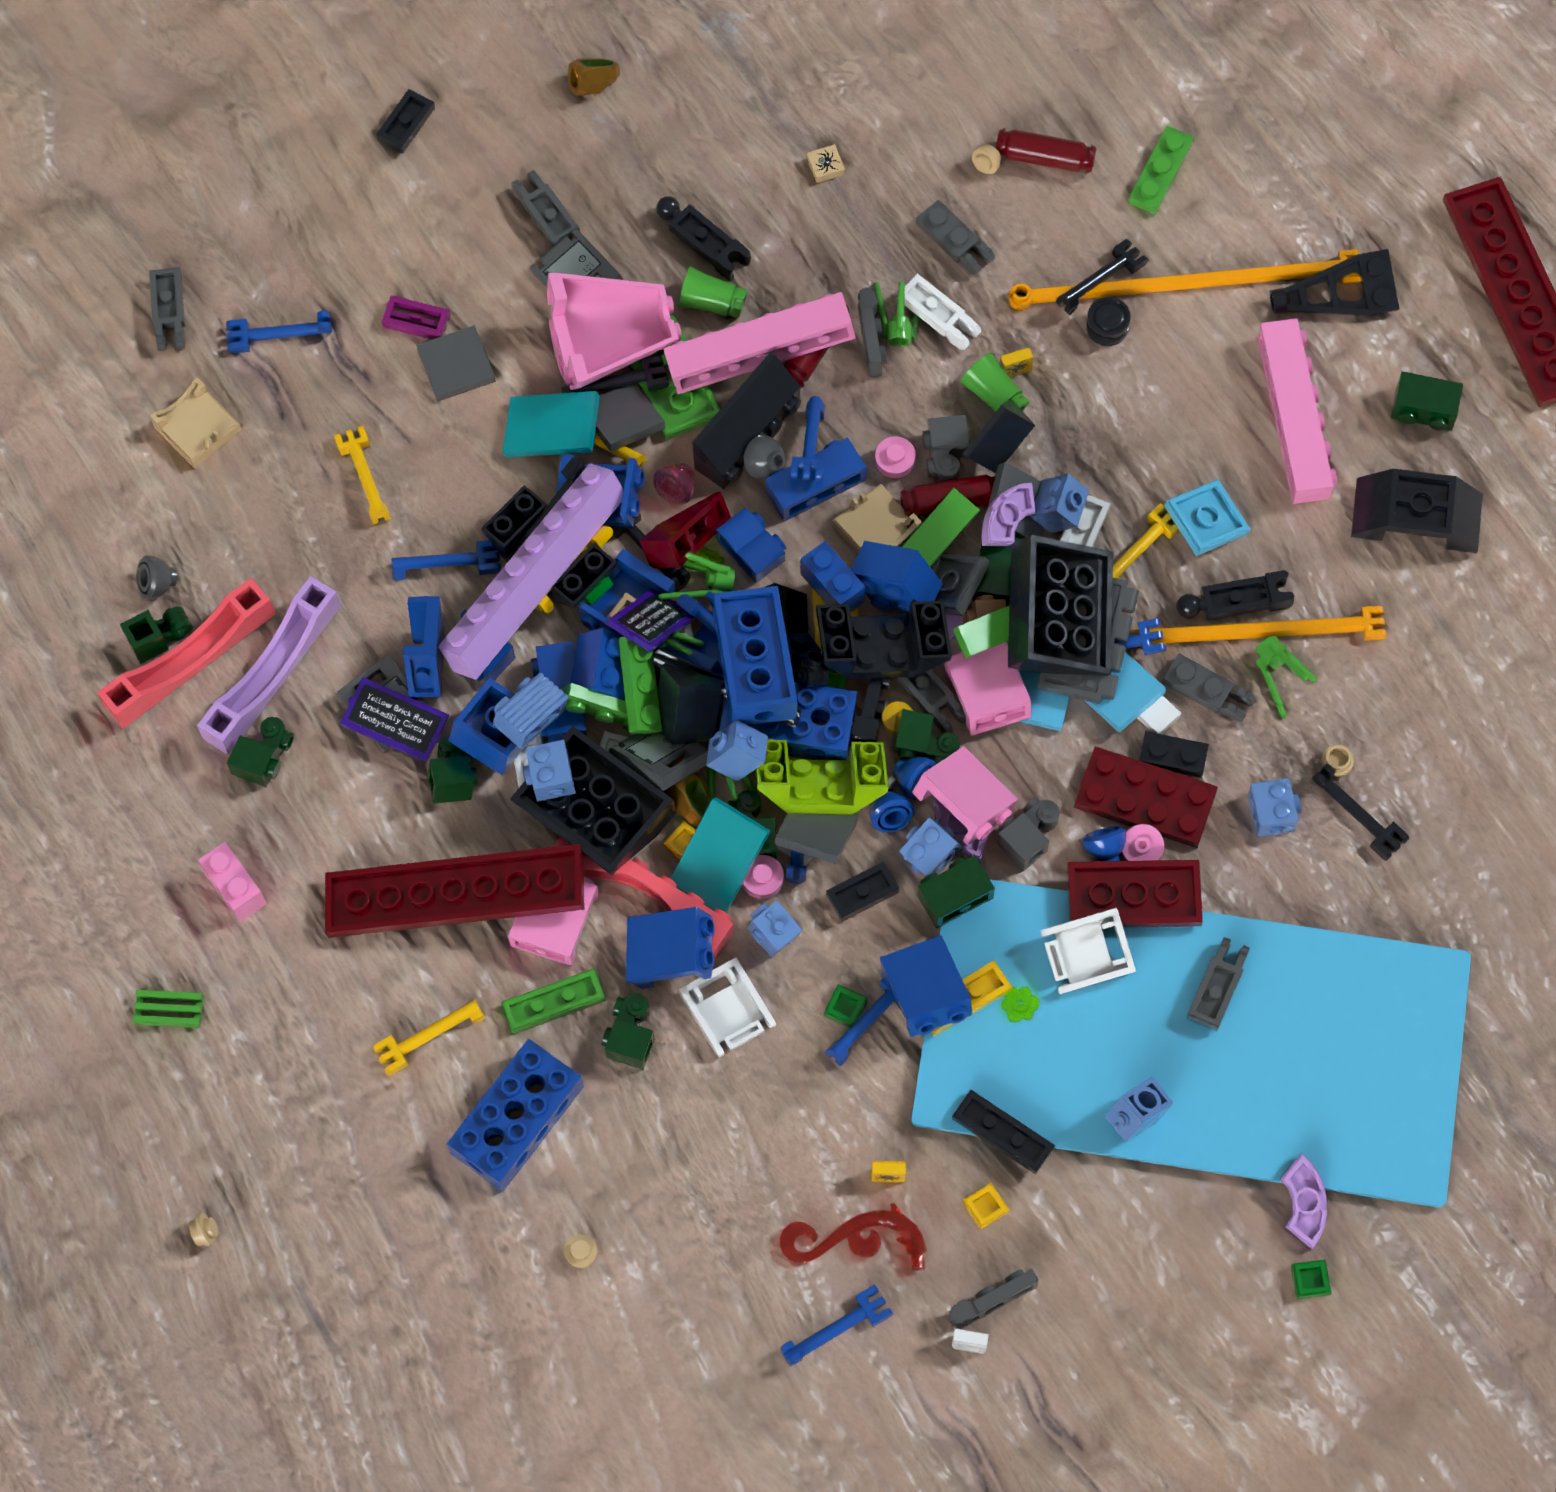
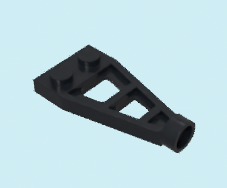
[1269,249,1399,316]

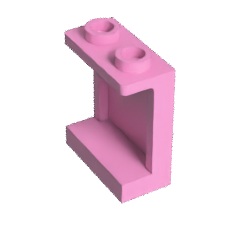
[945,642,1031,736]
[912,746,1018,845]
[508,877,599,966]

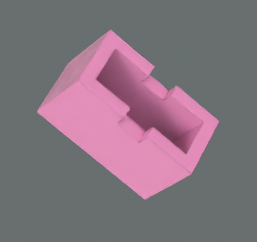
[198,842,267,922]

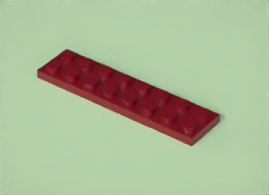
[1443,176,1556,408]
[325,844,585,938]

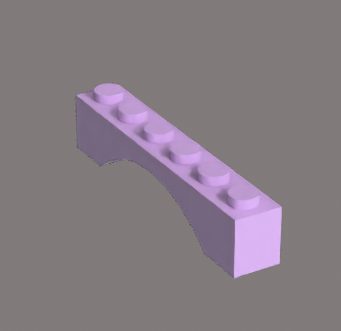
[197,576,341,756]

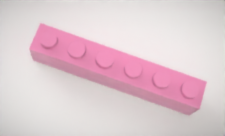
[663,292,856,394]
[1257,318,1337,504]

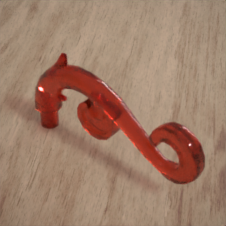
[780,1203,927,1270]

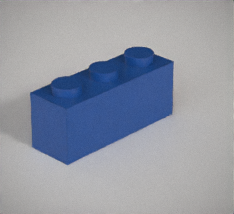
[766,438,867,522]
[531,641,587,743]

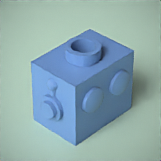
[1030,473,1089,533]
[706,720,768,782]
[523,740,576,801]
[1247,778,1301,837]
[899,817,963,876]
[747,900,803,957]
[1104,1077,1174,1142]

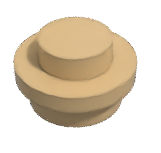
[971,145,1001,174]
[1321,745,1354,777]
[189,1213,218,1247]
[564,1234,598,1269]

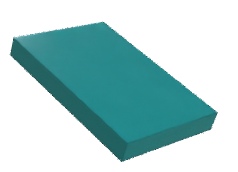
[503,391,600,458]
[670,798,771,913]

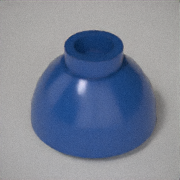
[894,757,936,800]
[870,789,915,833]
[1081,826,1126,861]

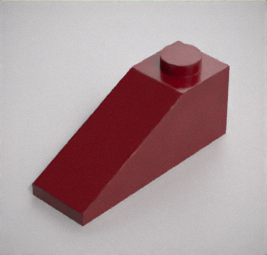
[640,492,731,568]

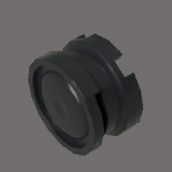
[1086,297,1130,346]

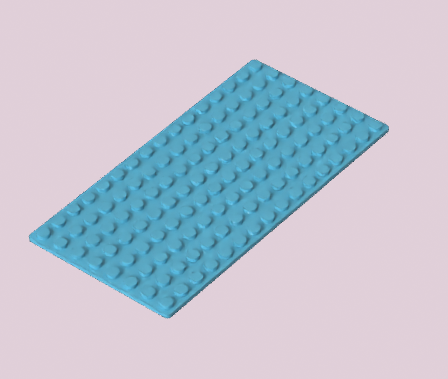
[911,879,1471,1208]

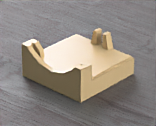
[150,377,242,469]
[833,484,922,553]

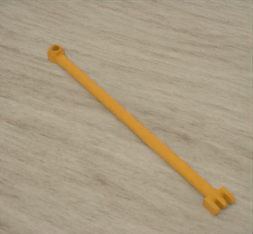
[1008,249,1361,311]
[1129,606,1387,644]

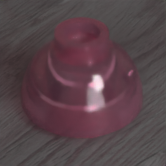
[653,463,695,505]

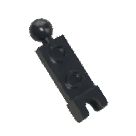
[656,196,751,281]
[1176,570,1294,620]
[850,678,891,746]

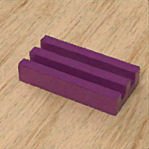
[381,295,451,340]

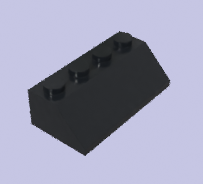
[692,352,802,489]

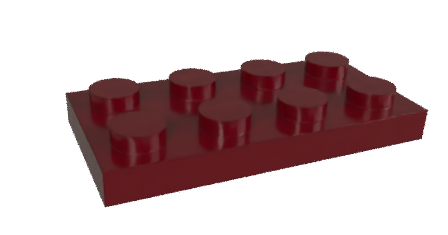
[1074,746,1218,848]
[1067,860,1203,928]

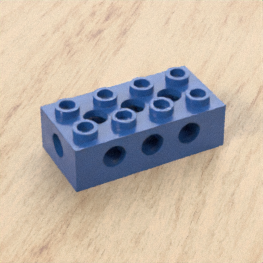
[713,586,798,725]
[719,682,857,761]
[446,1038,584,1192]

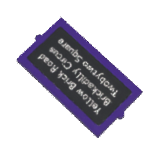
[607,589,694,652]
[340,677,449,763]

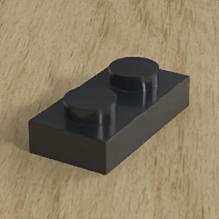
[376,89,435,153]
[1139,731,1209,778]
[826,861,899,922]

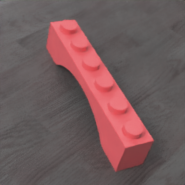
[97,578,276,729]
[552,837,734,962]

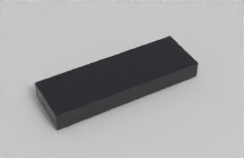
[952,1090,1055,1175]

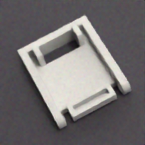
[1040,908,1136,994]
[679,957,776,1058]

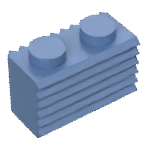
[493,673,569,749]

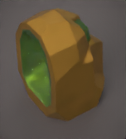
[568,58,620,95]
[663,772,712,827]

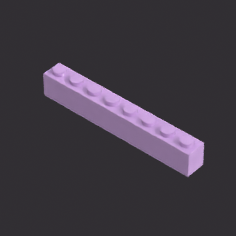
[438,463,624,680]

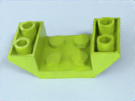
[756,739,889,815]

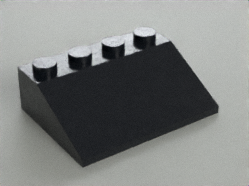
[1008,535,1113,676]
[510,726,676,875]

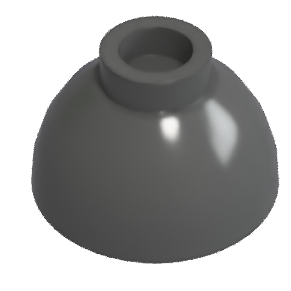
[744,435,786,479]
[136,555,177,600]

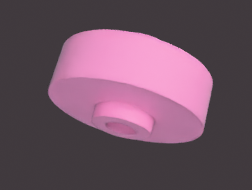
[875,436,916,479]
[1122,824,1165,861]
[742,855,784,899]

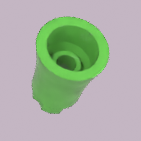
[678,266,748,318]
[960,353,1030,412]

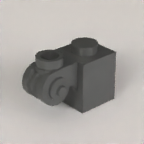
[922,415,970,482]
[997,797,1060,871]

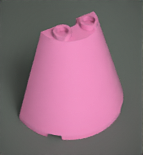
[547,273,681,390]

